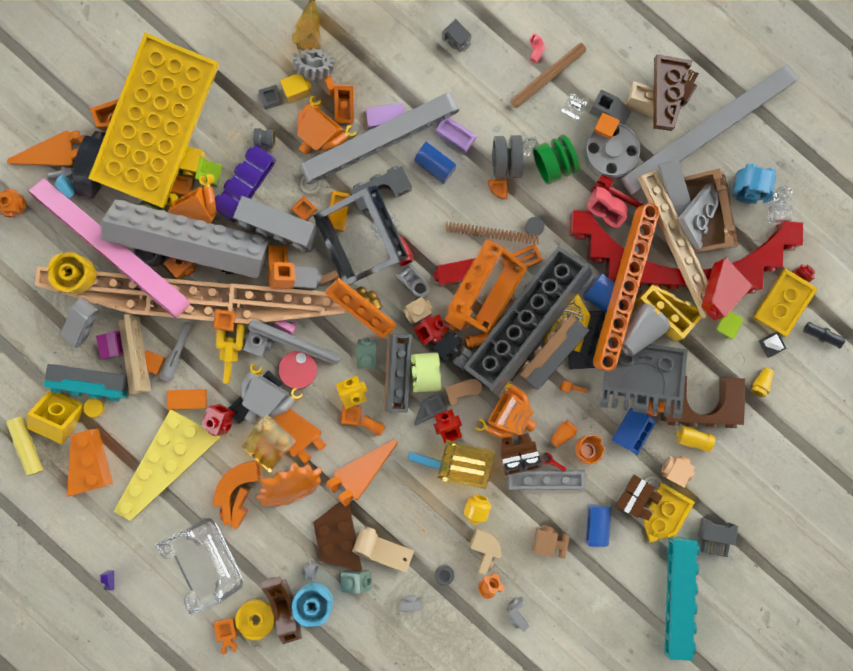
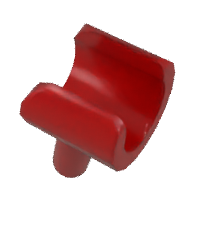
[541,452,567,472]

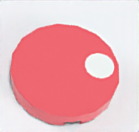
[279,351,317,389]

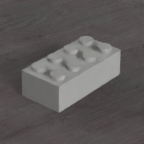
[233,196,319,253]

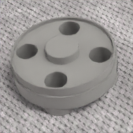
[582,123,640,179]

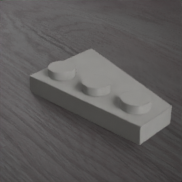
[677,183,720,250]

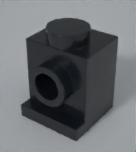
[433,332,463,362]

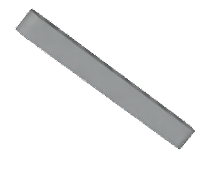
[299,92,459,184]

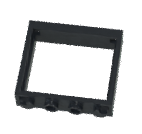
[313,185,409,285]

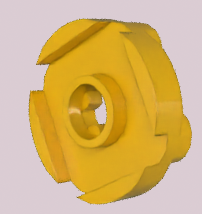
[235,599,275,640]

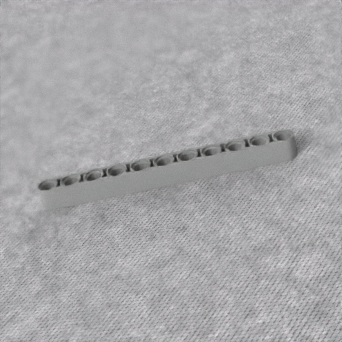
[620,64,798,195]

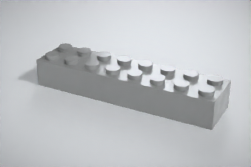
[101,199,269,278]

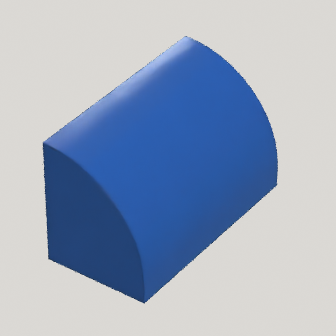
[414,141,456,184]
[582,273,623,313]
[612,407,656,456]
[586,504,612,547]

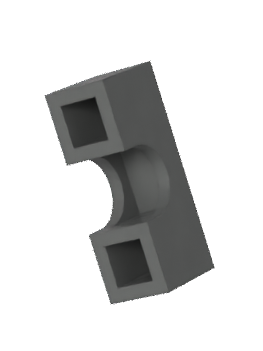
[350,166,412,214]

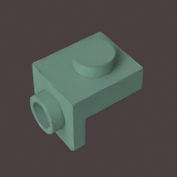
[357,338,377,369]
[340,570,372,594]

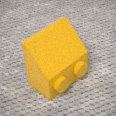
[27,389,84,444]

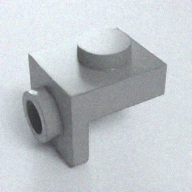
[507,597,529,632]

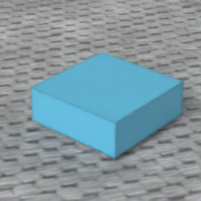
[55,174,74,199]

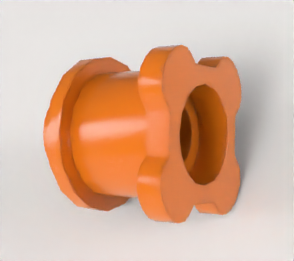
[478,573,504,599]

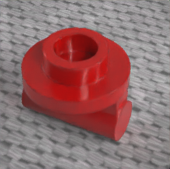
[792,264,816,283]

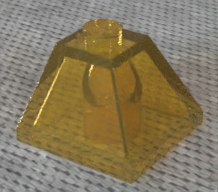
[292,0,321,51]

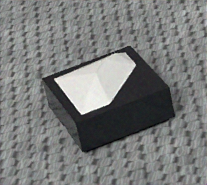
[759,332,787,358]

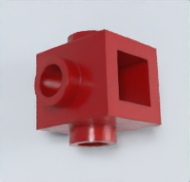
[414,314,449,345]
[202,404,235,436]
[433,409,462,444]

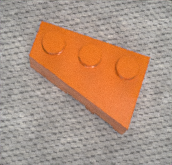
[67,428,113,497]

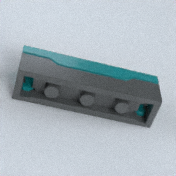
[44,364,129,402]

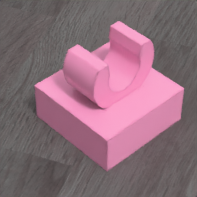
[274,320,297,335]

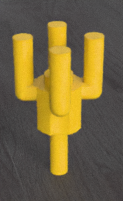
[215,323,246,384]

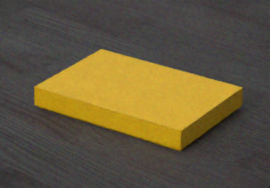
[752,269,818,337]

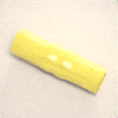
[6,416,43,476]

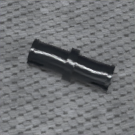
[803,322,846,349]

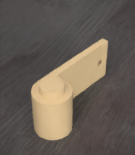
[352,527,414,573]

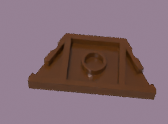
[313,502,362,571]

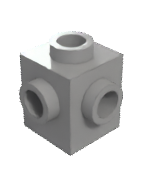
[243,331,274,357]

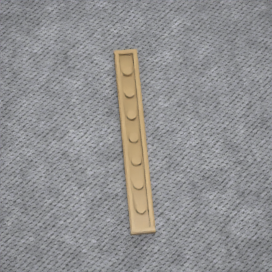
[638,170,708,318]

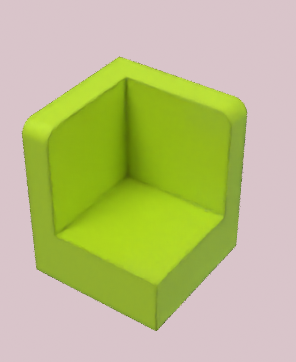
[195,157,223,187]
[716,311,744,340]

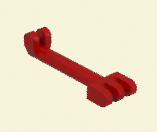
[591,175,649,217]

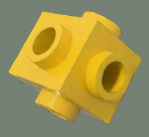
[336,375,368,409]

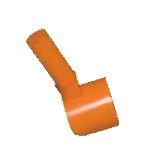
[559,381,588,394]

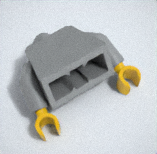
[241,364,302,424]

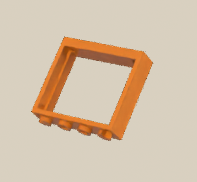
[447,239,527,334]

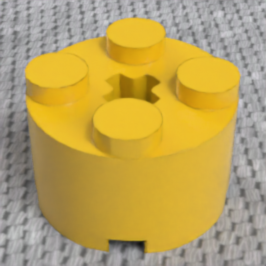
[47,252,97,294]

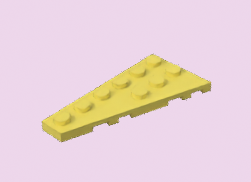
[113,409,222,521]

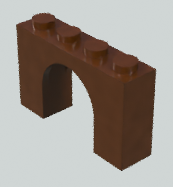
[661,376,745,428]

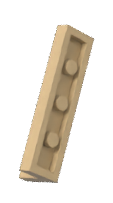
[118,314,151,395]

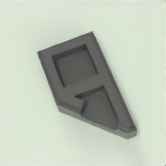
[414,393,447,426]

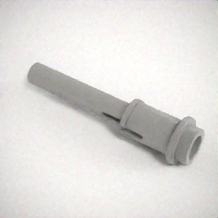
[159,322,192,382]

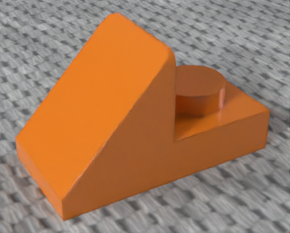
[334,84,355,123]

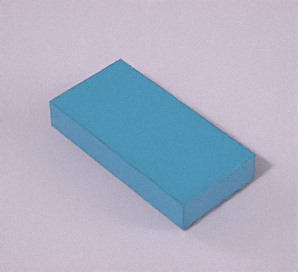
[408,451,447,471]

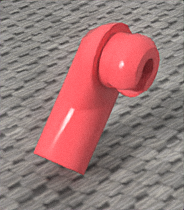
[529,33,545,63]

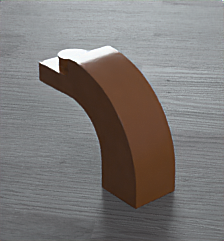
[261,577,302,644]

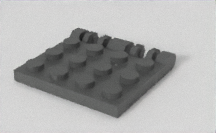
[600,339,688,419]

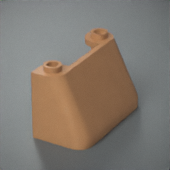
[684,168,738,254]

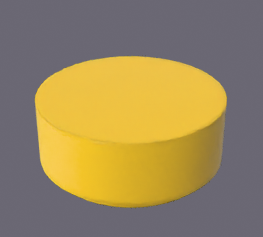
[83,398,105,418]

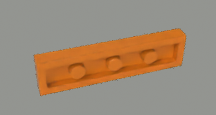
[325,278,396,339]

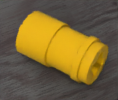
[676,425,715,452]

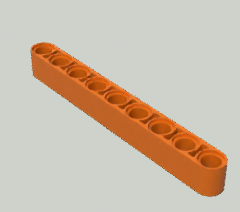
[593,202,659,371]

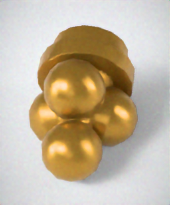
[356,286,383,310]

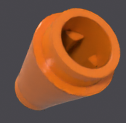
[550,419,578,448]

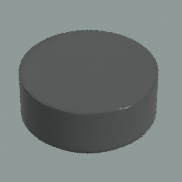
[525,217,545,237]
[435,565,454,586]

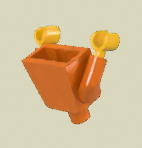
[297,95,357,155]
[166,174,216,224]

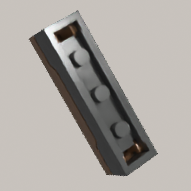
[520,315,590,390]
[383,334,412,413]

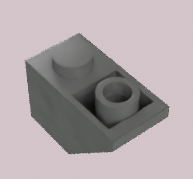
[589,89,631,125]

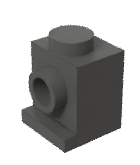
[442,19,471,52]

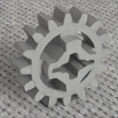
[293,48,335,80]

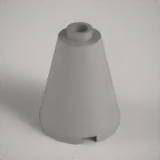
[620,303,670,356]

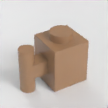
[532,525,570,559]

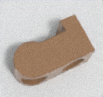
[445,379,482,406]

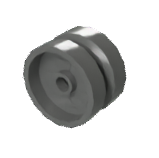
[492,135,524,179]

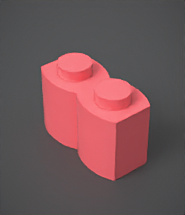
[587,187,628,228]

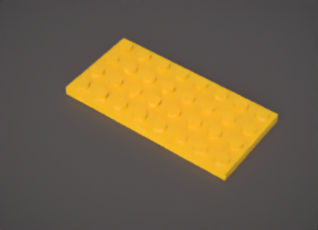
[89,32,220,208]

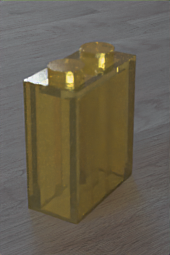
[242,415,296,472]
[437,440,495,489]

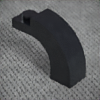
[73,131,106,199]

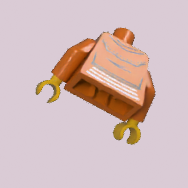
[475,382,536,438]

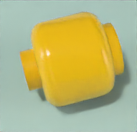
[463,494,491,525]

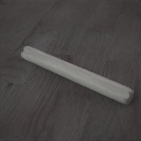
[248,319,340,365]

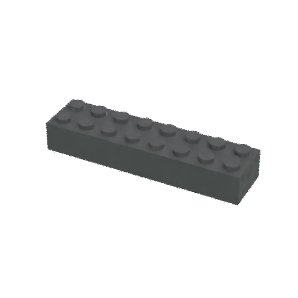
[463,246,592,395]

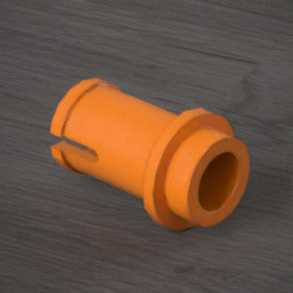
[465,332,488,350]
[360,414,386,436]

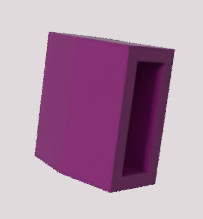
[96,331,124,359]

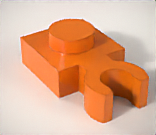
[213,617,238,655]

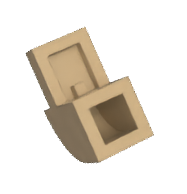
[470,527,501,575]

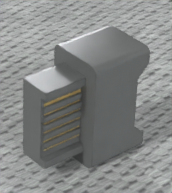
[698,517,738,558]

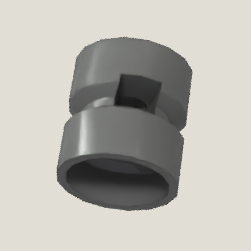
[134,248,166,267]

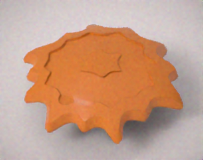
[256,462,322,507]

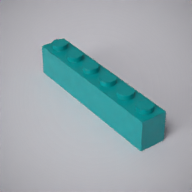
[664,537,700,661]

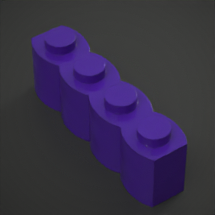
[215,145,276,223]

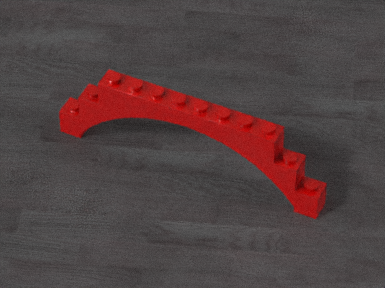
[569,210,804,294]

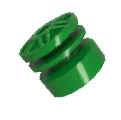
[532,134,579,185]

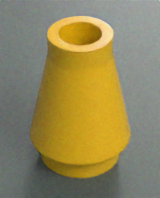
[751,367,774,397]

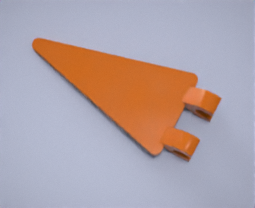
[7,130,85,166]
[273,408,326,464]
[326,439,398,507]

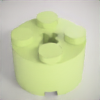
[411,352,441,393]

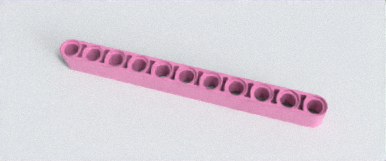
[29,178,190,318]

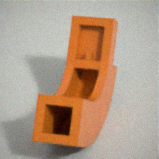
[267,245,295,289]
[214,460,261,525]

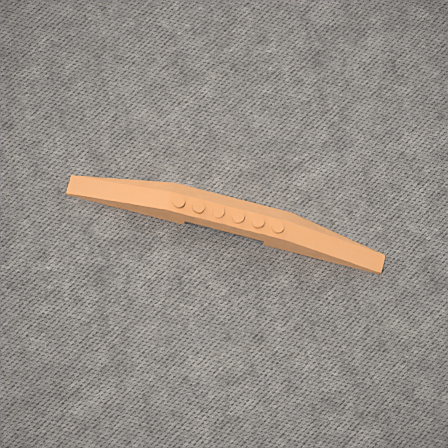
[35,266,346,324]

